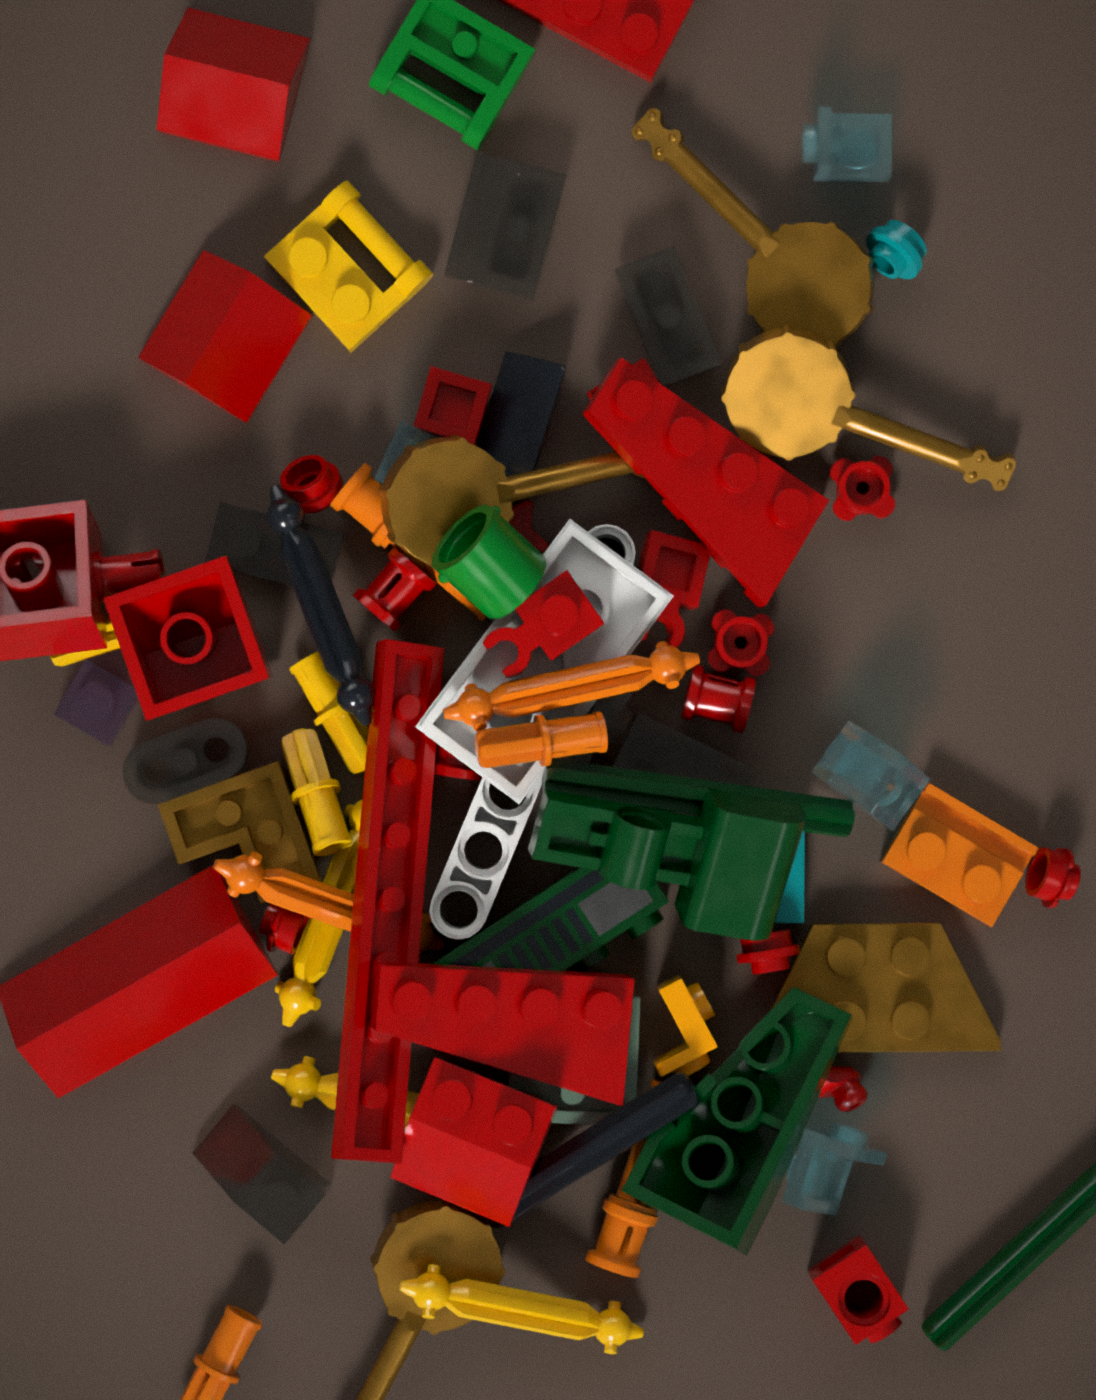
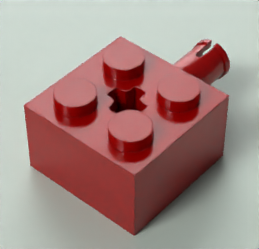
[0,500,165,661]

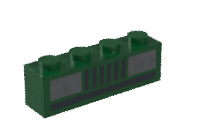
[429,867,669,972]

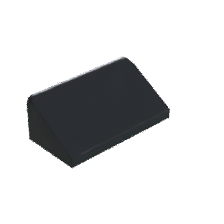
[476,351,566,477]

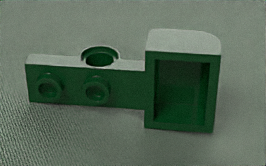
[528,788,806,941]

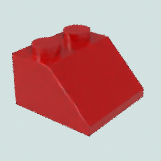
[103,556,274,721]
[390,1057,558,1227]

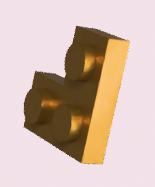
[157,761,323,903]

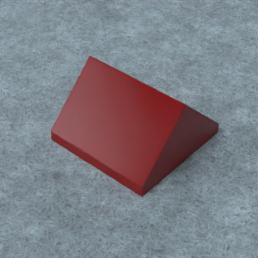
[156,7,311,162]
[138,250,312,424]

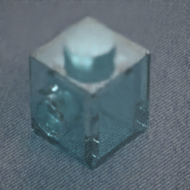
[812,721,930,831]

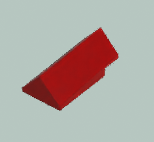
[0,865,279,1098]

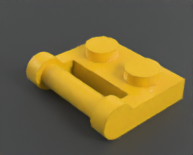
[264,180,434,353]

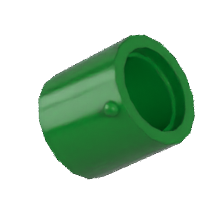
[432,505,547,620]

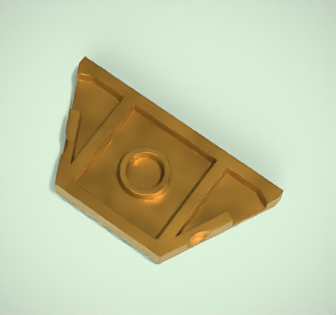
[771,922,1001,1052]

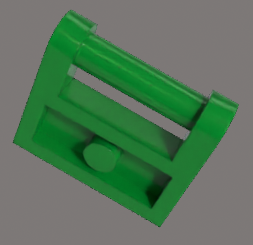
[369,0,536,151]

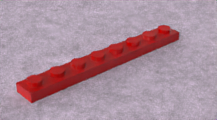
[331,639,445,1164]

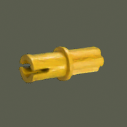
[289,651,368,774]
[281,728,353,856]

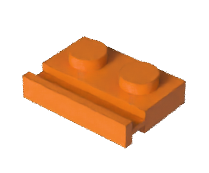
[879,783,1039,927]

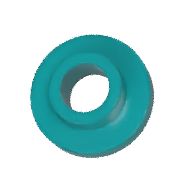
[866,220,927,279]

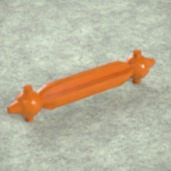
[443,641,700,731]
[213,851,444,954]

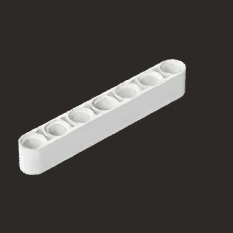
[429,524,636,940]

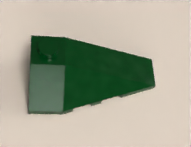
[621,987,853,1256]

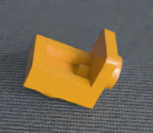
[653,974,718,1076]

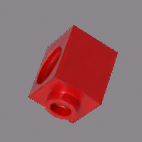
[807,1235,909,1345]

